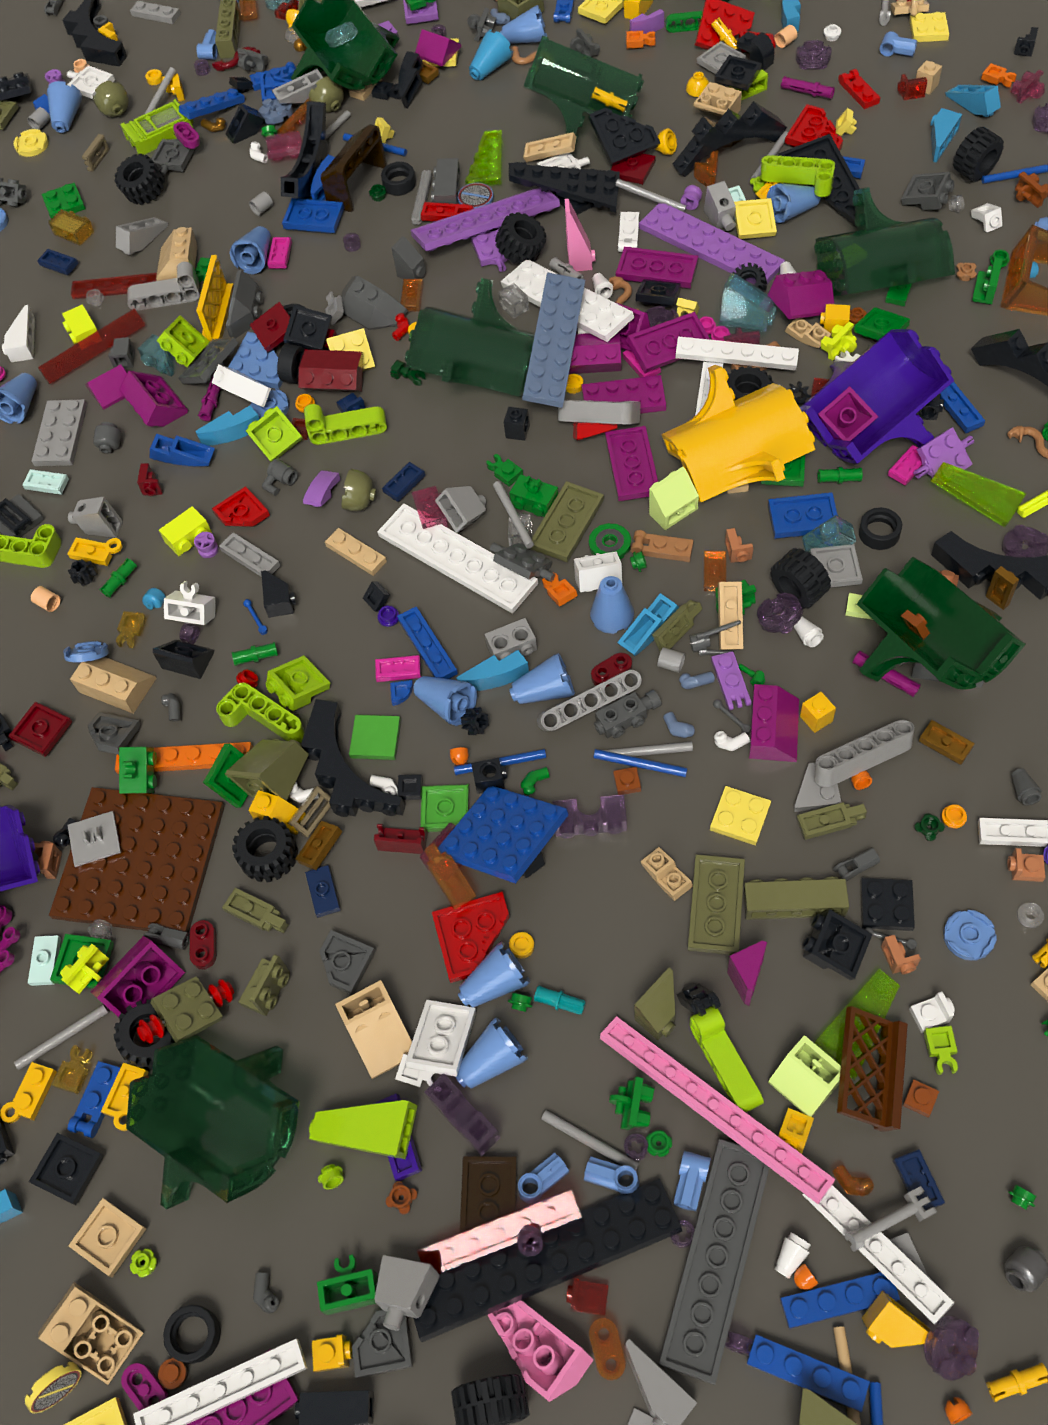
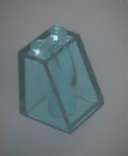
[719,273,777,332]

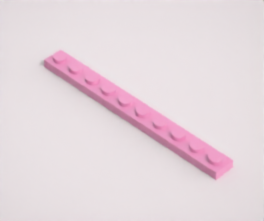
[600,1016,835,1204]

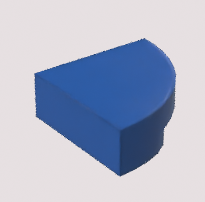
[390,680,413,706]

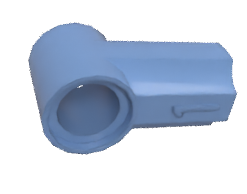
[197,30,218,60]
[880,32,917,57]
[673,1150,711,1211]
[518,1152,569,1204]
[584,1156,639,1194]

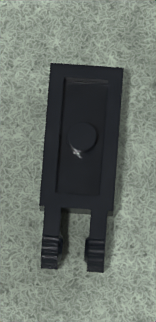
[677,983,721,1016]

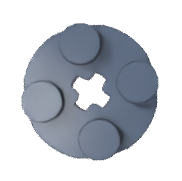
[259,99,293,124]

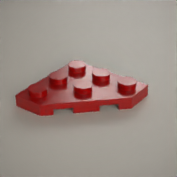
[695,0,755,50]
[785,104,843,151]
[432,892,509,983]

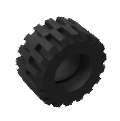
[953,126,1004,182]
[115,154,165,205]
[495,212,547,265]
[727,366,774,401]
[770,548,831,609]
[232,816,298,882]
[114,1000,180,1070]
[451,1374,530,1425]

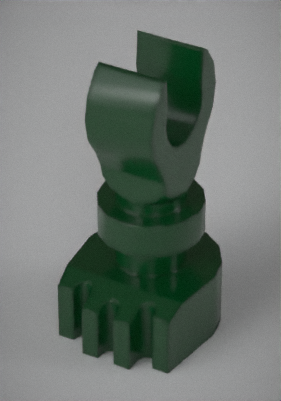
[390,360,426,386]

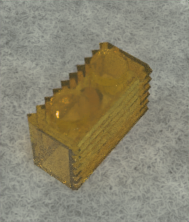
[49,209,94,246]

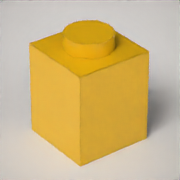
[820,304,850,333]
[800,692,836,733]

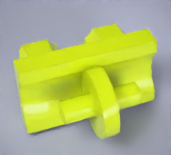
[821,322,857,360]
[60,944,109,994]

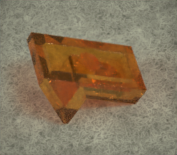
[694,151,718,187]

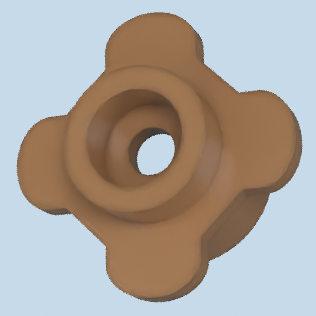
[956,263,977,281]

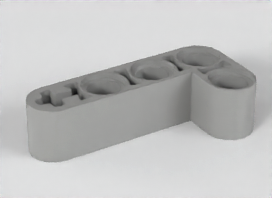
[127,262,200,311]
[558,400,641,424]

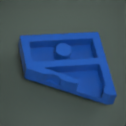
[259,72,292,102]

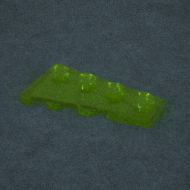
[465,130,502,185]
[931,462,1027,528]
[814,969,900,1081]

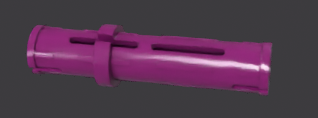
[781,76,835,99]
[198,370,221,421]
[852,650,921,697]

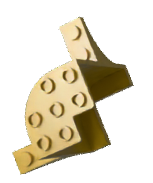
[661,365,815,502]

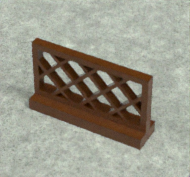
[837,1006,908,1132]

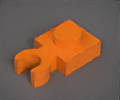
[626,31,655,49]
[981,63,1017,87]
[542,572,578,607]

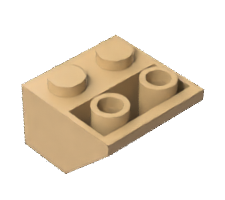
[694,82,742,117]

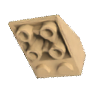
[335,980,412,1079]
[38,1282,143,1385]

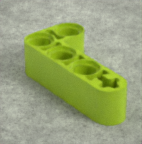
[760,155,835,197]
[304,404,387,445]
[0,524,62,568]
[216,683,305,743]
[690,1006,764,1113]

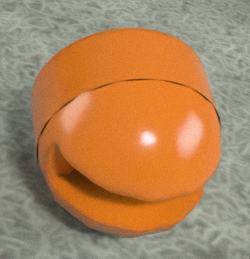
[450,747,469,766]
[851,771,872,790]
[794,1263,819,1290]
[945,1397,972,1425]

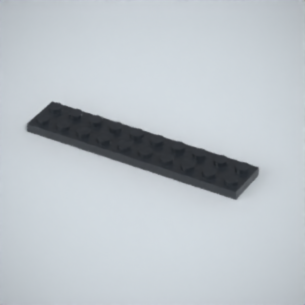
[413,1178,682,1342]

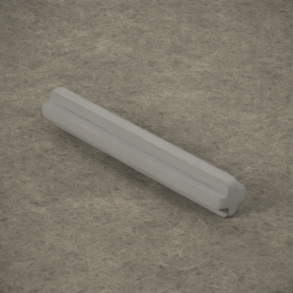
[411,170,432,225]

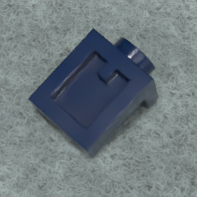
[336,393,366,413]

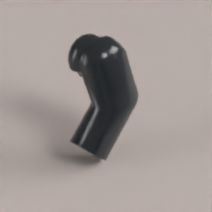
[53,818,77,847]

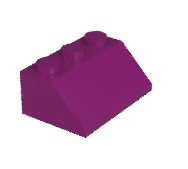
[768,270,834,319]
[569,332,621,374]
[120,370,188,427]
[749,684,799,762]
[90,936,185,1017]

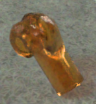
[832,1164,874,1197]

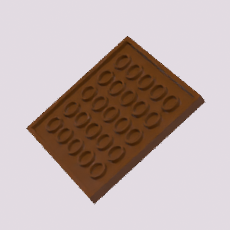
[49,787,225,933]

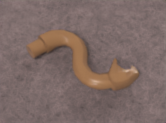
[511,46,555,67]
[609,276,639,310]
[1007,426,1048,459]

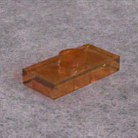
[239,0,258,20]
[401,279,423,311]
[704,551,726,591]

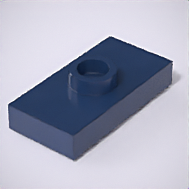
[37,249,79,275]
[382,462,425,502]
[305,865,341,918]
[893,1149,945,1211]

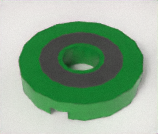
[589,523,631,560]

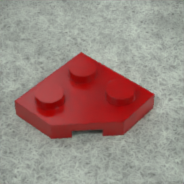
[212,486,270,527]

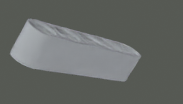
[537,670,642,732]
[814,720,914,787]

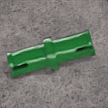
[817,467,863,484]
[99,558,137,598]
[232,642,278,666]

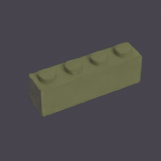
[743,877,849,920]

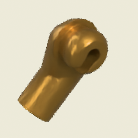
[201,118,226,132]

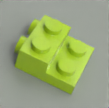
[156,315,210,367]
[245,406,303,462]
[266,655,330,711]

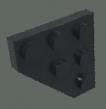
[588,108,660,166]

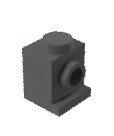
[108,337,135,368]

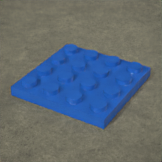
[436,786,568,884]

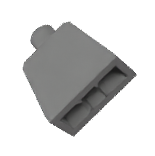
[704,181,736,231]
[435,486,486,533]
[68,497,123,537]
[375,1255,440,1331]

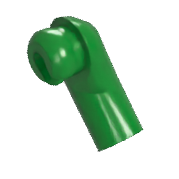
[521,767,550,795]

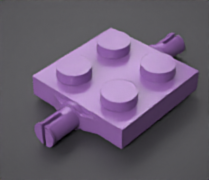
[471,229,509,272]
[914,427,974,486]

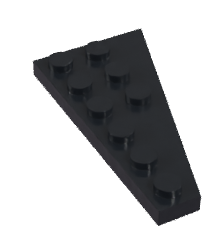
[778,134,875,228]
[509,163,620,213]

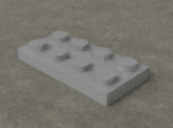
[32,399,87,466]

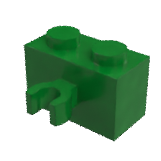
[509,474,558,517]
[119,747,157,794]
[317,1255,378,1315]

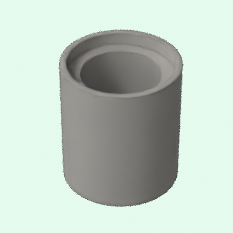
[27,107,50,130]
[249,191,273,216]
[657,647,685,673]

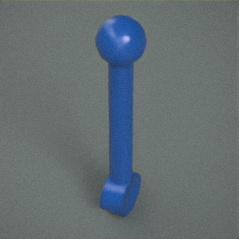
[243,599,268,635]

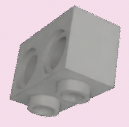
[484,618,537,661]

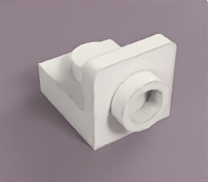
[971,203,1002,232]
[909,991,955,1033]

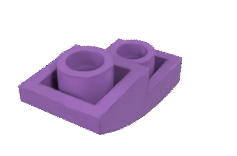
[630,9,664,34]
[303,470,340,507]

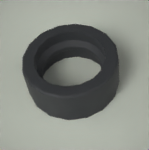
[381,162,416,195]
[277,344,305,384]
[858,507,903,550]
[163,1305,221,1364]

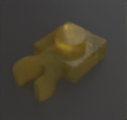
[116,611,146,648]
[52,1045,92,1094]

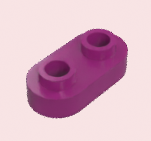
[173,122,200,149]
[121,1363,169,1411]

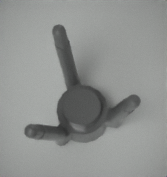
[689,620,741,656]

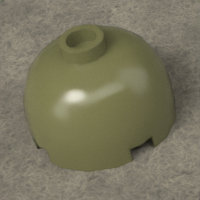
[309,76,344,113]
[93,81,129,117]
[342,469,377,511]

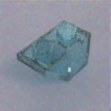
[138,334,174,377]
[802,515,857,553]

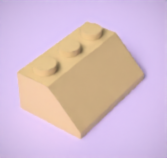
[156,227,198,281]
[70,657,157,714]

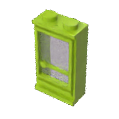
[120,99,194,155]

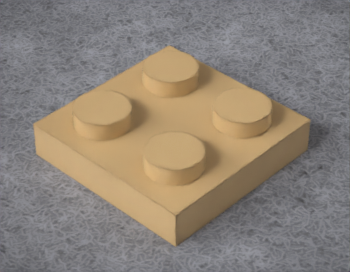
[68,1198,146,1278]

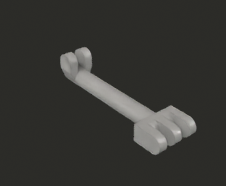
[879,0,891,26]
[844,1186,937,1252]

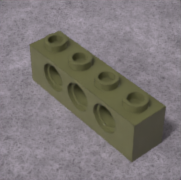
[215,0,241,59]

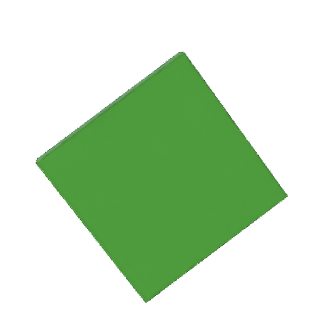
[349,715,401,760]
[420,785,469,832]

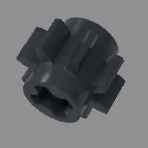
[789,381,811,404]
[68,559,97,586]
[460,707,489,735]

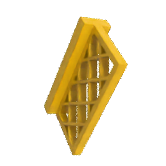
[196,255,234,341]

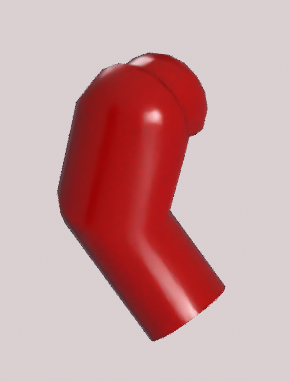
[392,313,410,341]

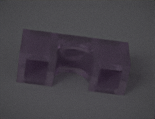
[553,795,627,838]
[424,1073,501,1157]

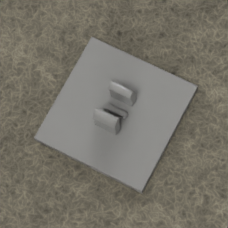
[68,811,121,867]

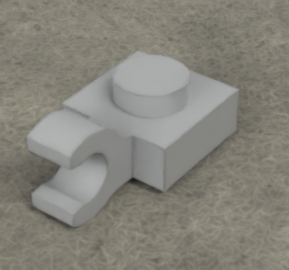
[325,291,344,325]

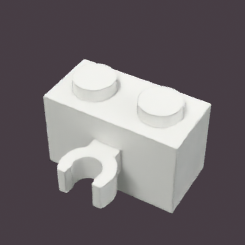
[574,551,622,592]
[164,581,215,625]

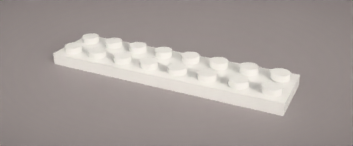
[501,259,634,342]
[378,503,538,614]

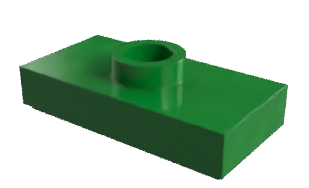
[885,270,915,306]

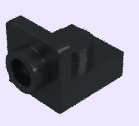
[1014,27,1038,57]

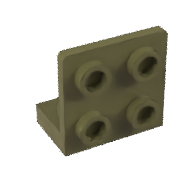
[238,954,290,1016]

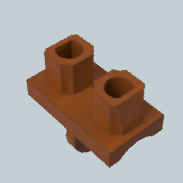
[1015,171,1048,208]

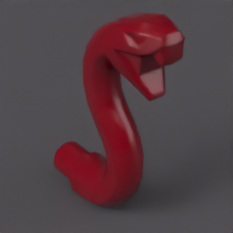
[212,47,261,71]

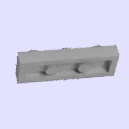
[130,1,181,24]
[219,532,280,577]

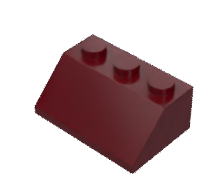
[298,350,363,392]

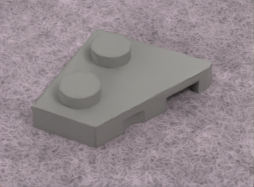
[794,762,842,812]

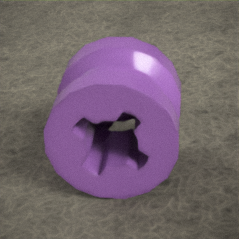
[45,69,65,85]
[681,185,702,210]
[194,532,219,558]

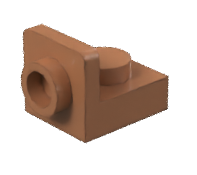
[725,528,753,563]
[34,841,62,879]
[1007,848,1045,882]
[881,935,921,974]

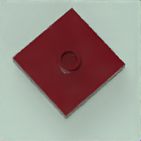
[611,153,656,185]
[249,301,290,352]
[8,701,72,757]

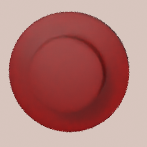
[236,669,258,689]

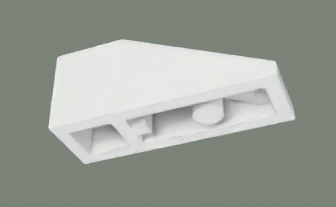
[2,305,35,362]
[212,364,271,407]

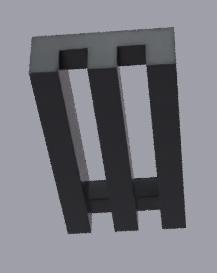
[0,498,32,536]

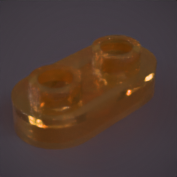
[589,1318,626,1381]

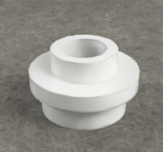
[824,24,841,41]

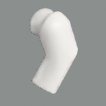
[249,142,268,163]
[714,731,750,751]
[369,775,398,796]
[289,782,319,803]

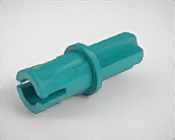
[534,985,585,1015]

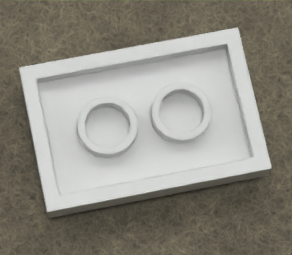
[405,1000,476,1077]

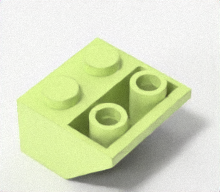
[649,467,699,530]
[768,1035,841,1117]

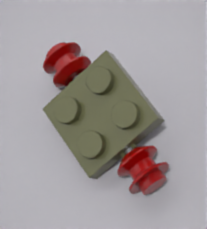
[137,976,234,1044]

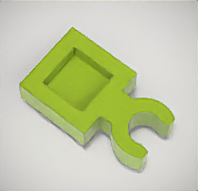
[923,1026,958,1075]

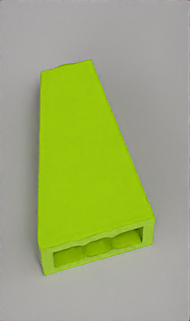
[309,1100,418,1160]

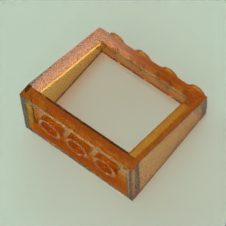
[1000,224,1048,316]

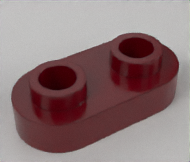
[591,653,632,688]
[190,920,216,970]

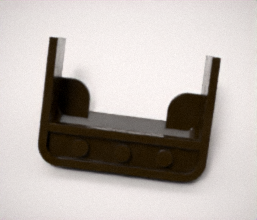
[321,124,387,213]

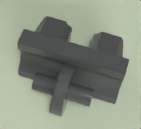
[467,7,496,42]
[570,29,600,62]
[237,48,268,72]

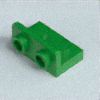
[972,258,1003,304]

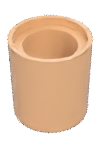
[774,25,798,48]
[31,586,61,612]

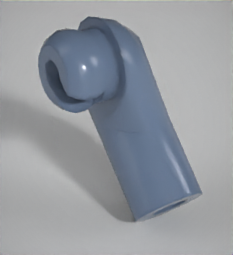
[490,8,510,25]
[679,671,715,690]
[663,712,695,738]

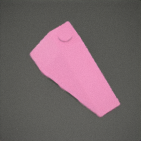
[565,199,596,271]
[488,1300,593,1402]

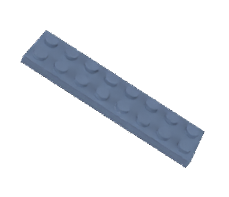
[522,272,585,408]

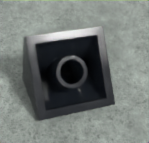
[153,640,214,679]

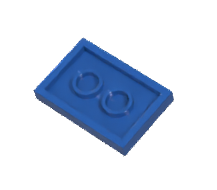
[282,198,344,233]
[768,492,840,539]

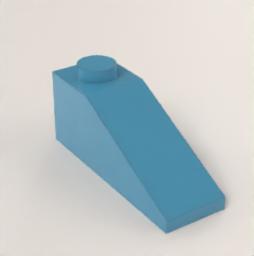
[945,85,1001,117]
[930,108,962,163]

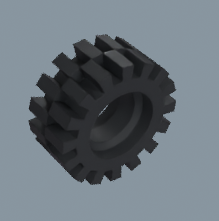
[730,263,767,302]

